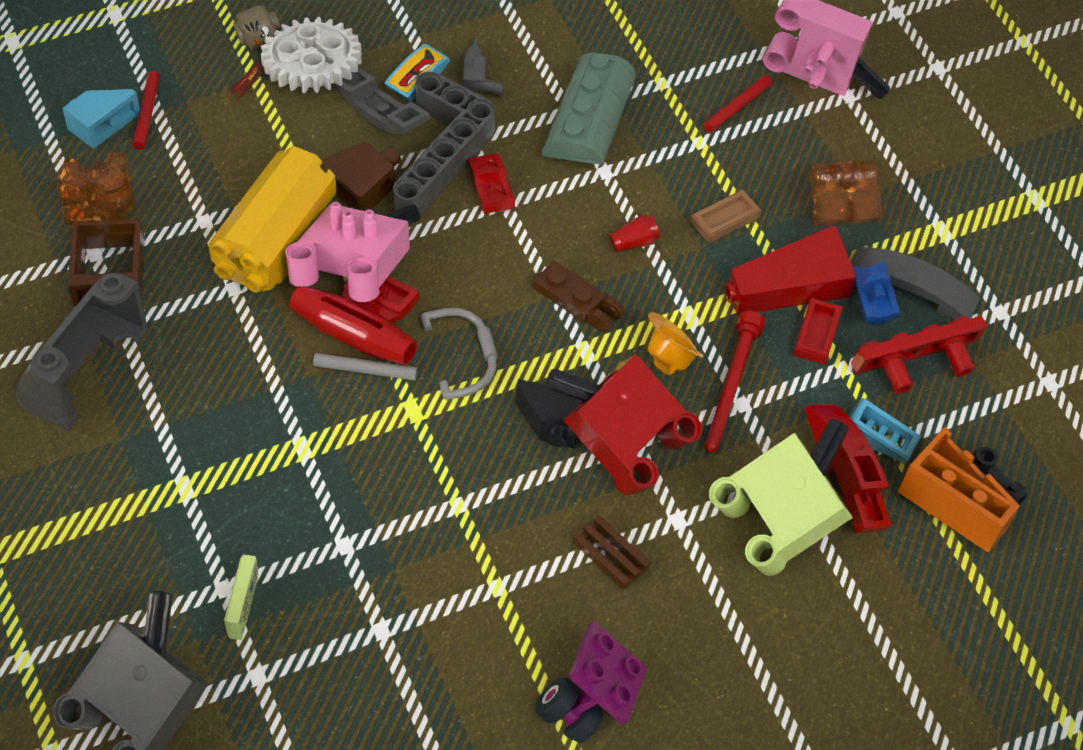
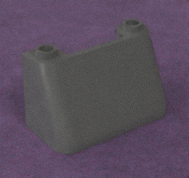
[15,273,149,431]

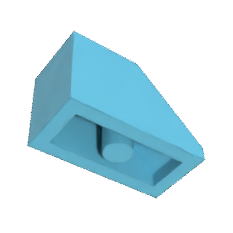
[62,89,140,149]

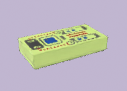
[224,555,259,640]

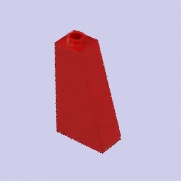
[725,226,856,315]

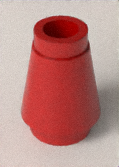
[609,214,660,253]

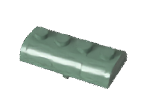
[542,53,636,165]

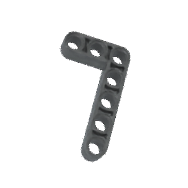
[393,72,495,214]

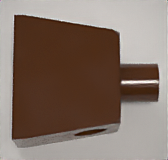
[320,142,401,211]

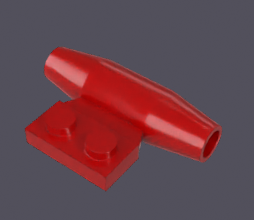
[289,276,420,365]

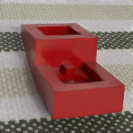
[468,153,515,214]

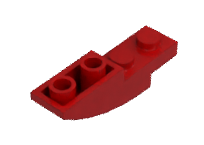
[804,404,892,534]

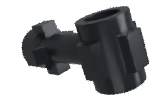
[972,447,1028,505]

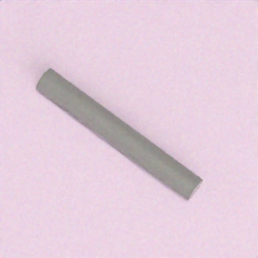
[313,353,418,381]

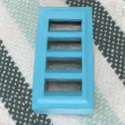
[848,398,921,463]

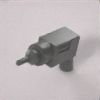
[463,38,503,96]

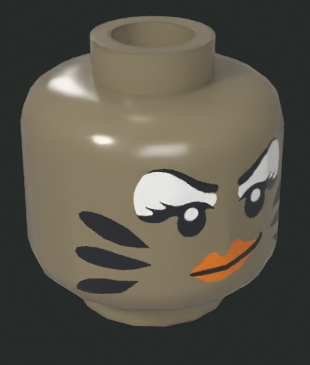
[233,5,281,50]

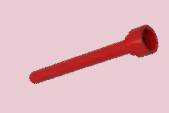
[705,311,766,453]

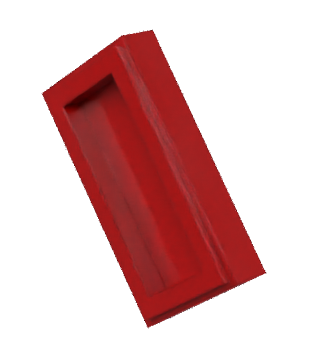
[793,298,843,365]

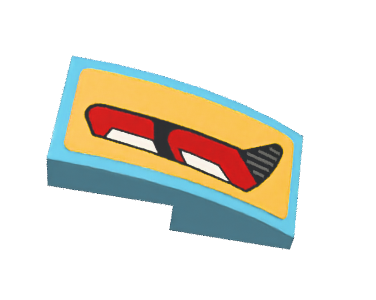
[384,44,451,102]

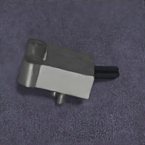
[53,591,209,750]

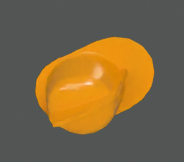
[648,312,704,375]

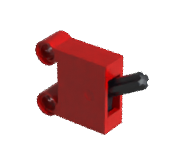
[546,354,702,495]

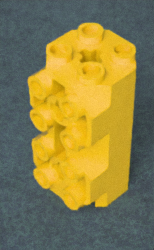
[208,146,336,293]

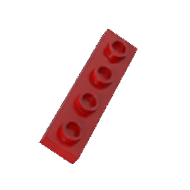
[851,315,987,394]

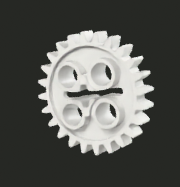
[261,17,362,93]

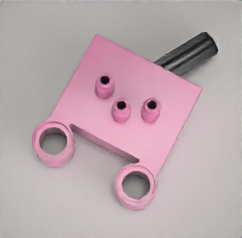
[763,0,890,99]
[285,202,421,302]

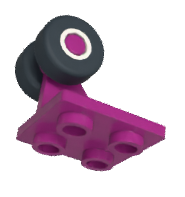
[536,621,646,743]

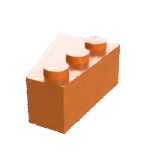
[898,427,1020,553]

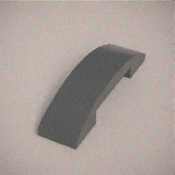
[334,67,431,134]
[850,247,980,320]

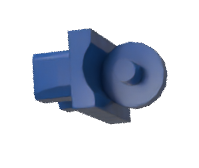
[853,262,900,326]

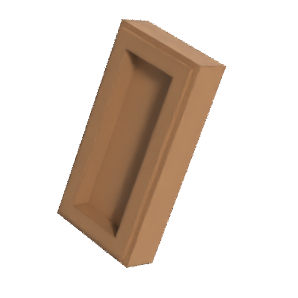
[690,189,762,244]

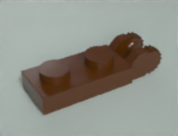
[533,261,626,333]

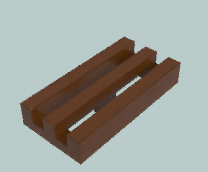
[573,515,651,590]

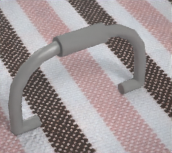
[420,308,498,400]

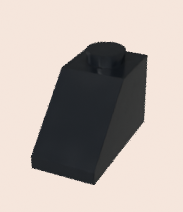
[515,379,582,449]

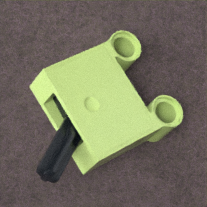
[709,419,853,576]

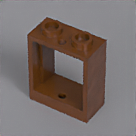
[68,219,145,306]

